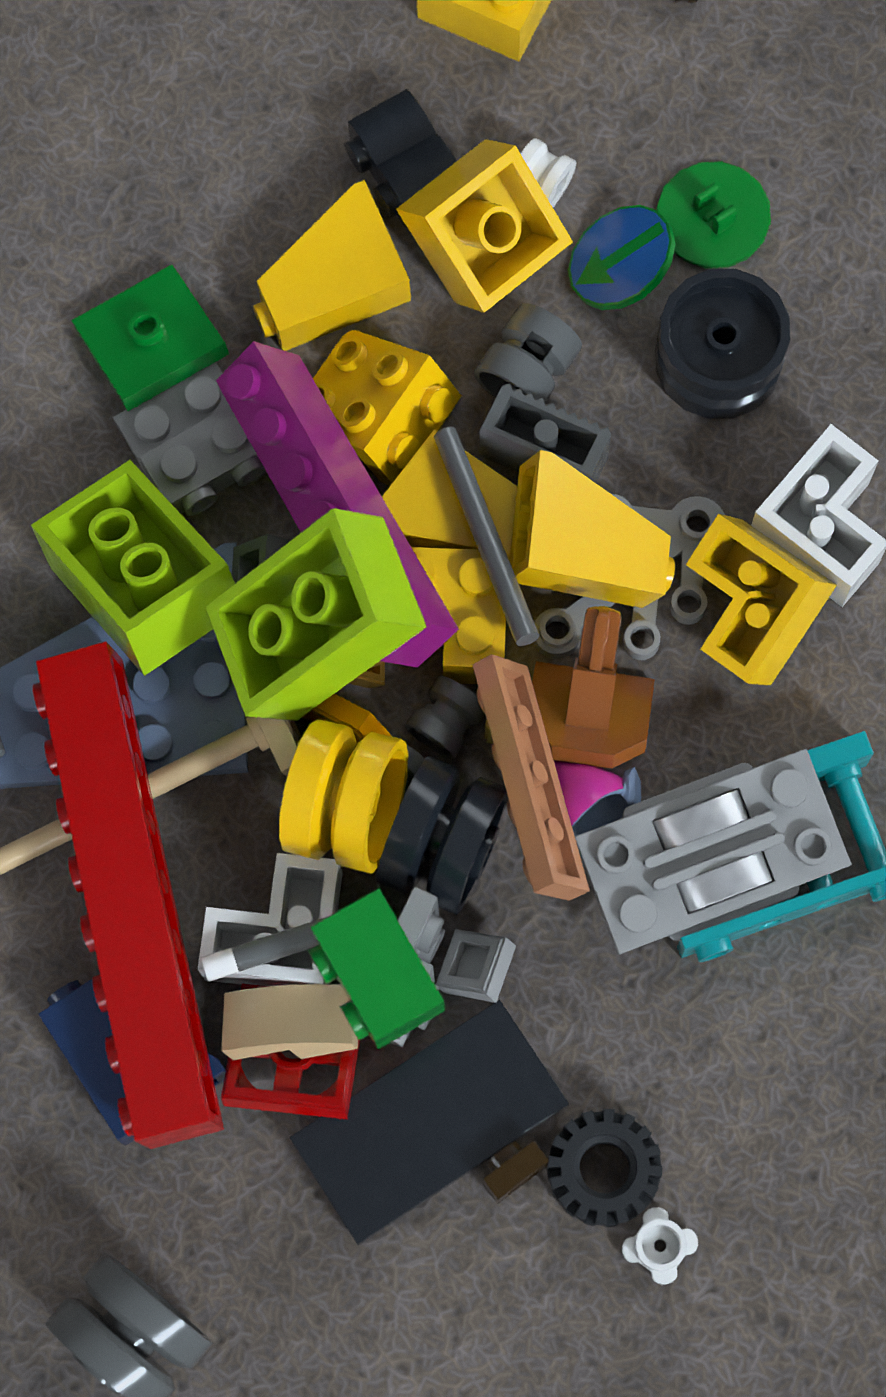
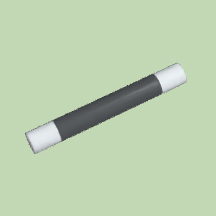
[201,915,331,982]

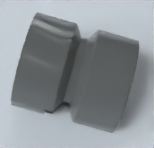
[474,303,582,403]

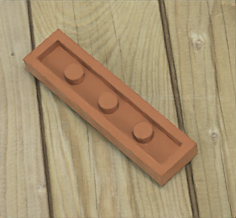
[473,654,590,901]

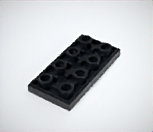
[289,999,569,1246]

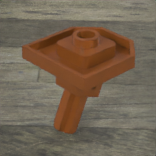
[532,606,655,769]

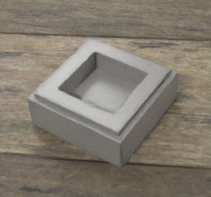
[436,929,516,1003]

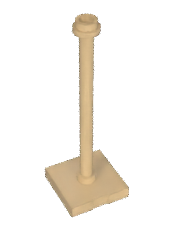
[0,717,302,875]

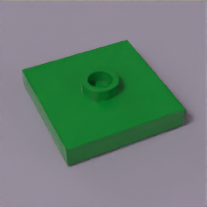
[71,264,229,411]

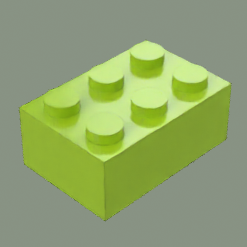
[31,460,235,676]
[206,508,427,721]

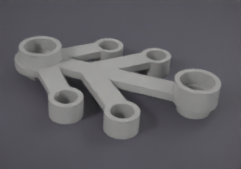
[534,494,725,660]

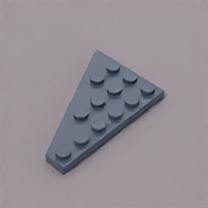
[0,543,248,789]

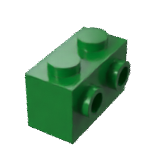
[308,889,445,1049]

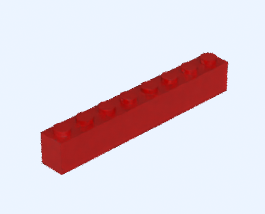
[32,641,224,1149]

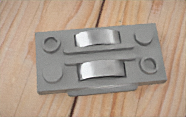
[575,749,852,954]

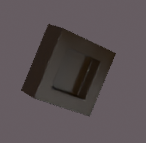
[483,1141,549,1204]

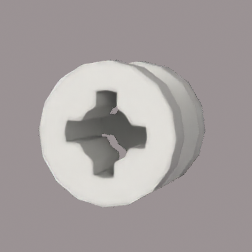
[521,138,576,207]

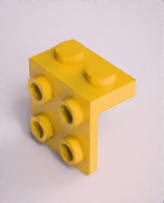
[313,330,462,486]

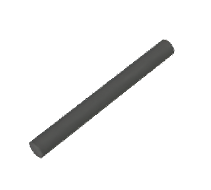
[434,427,539,646]

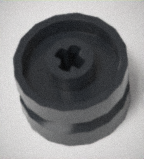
[655,268,790,419]
[376,756,508,915]

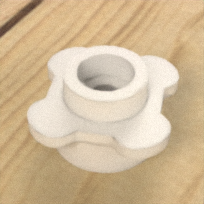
[622,1207,698,1284]

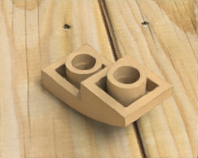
[221,984,358,1060]

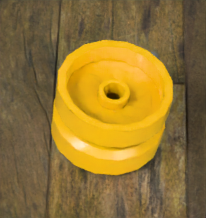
[279,719,408,874]

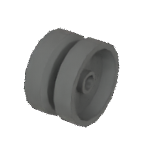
[45,1252,213,1397]

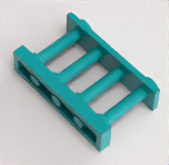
[677,731,886,962]

